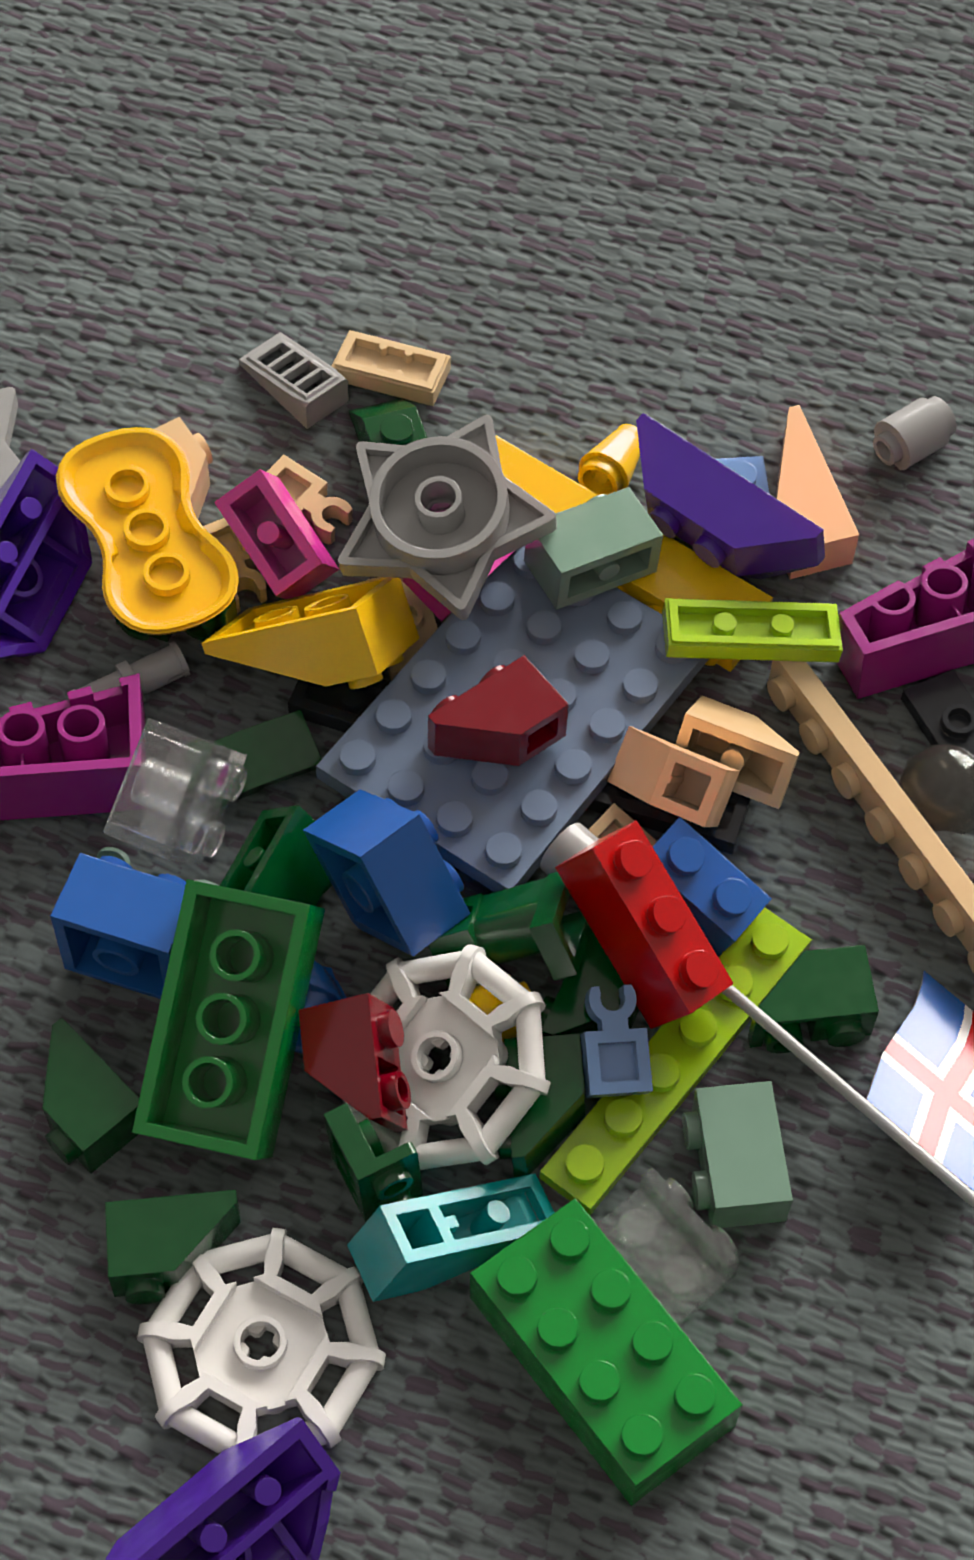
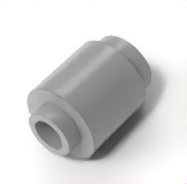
[873,396,957,470]

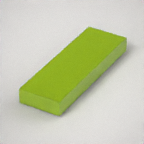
[662,598,843,662]

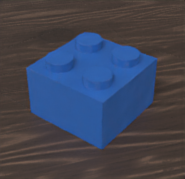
[303,789,470,956]
[50,853,186,999]

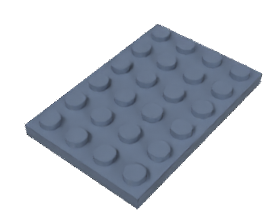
[316,546,709,892]

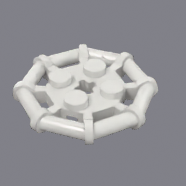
[344,944,551,1170]
[137,1228,386,1454]

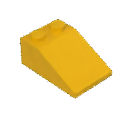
[201,577,420,689]

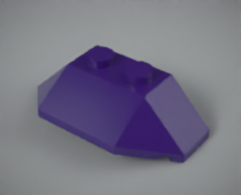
[636,412,825,579]
[0,449,92,659]
[105,1417,341,1560]

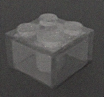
[103,718,247,866]

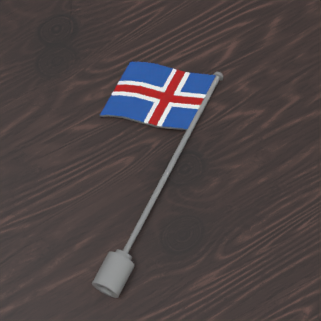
[540,823,974,1217]

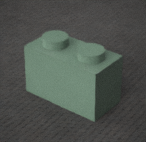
[523,487,663,610]
[682,1081,793,1229]

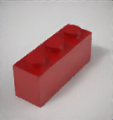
[555,820,734,1029]

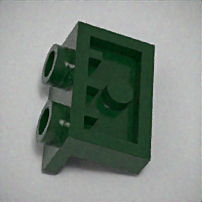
[323,1103,423,1223]

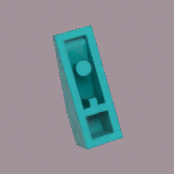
[347,1173,555,1302]

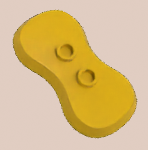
[56,427,239,635]

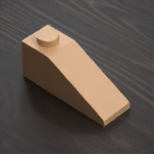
[776,405,859,579]

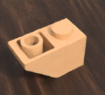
[607,726,740,827]

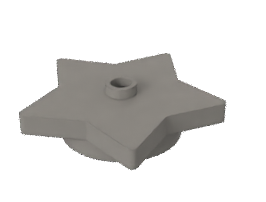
[338,414,557,620]

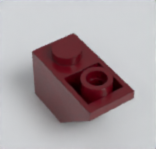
[428,655,569,766]
[299,993,411,1133]

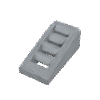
[239,332,349,429]

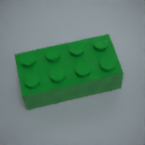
[132,879,325,1160]
[469,1198,743,1506]

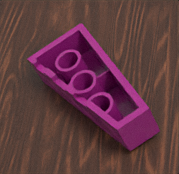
[836,538,974,699]
[0,673,149,820]

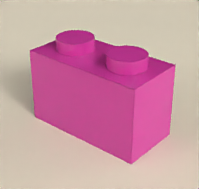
[214,469,339,599]

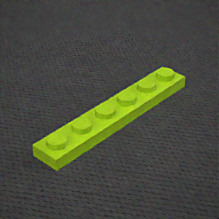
[539,907,812,1215]

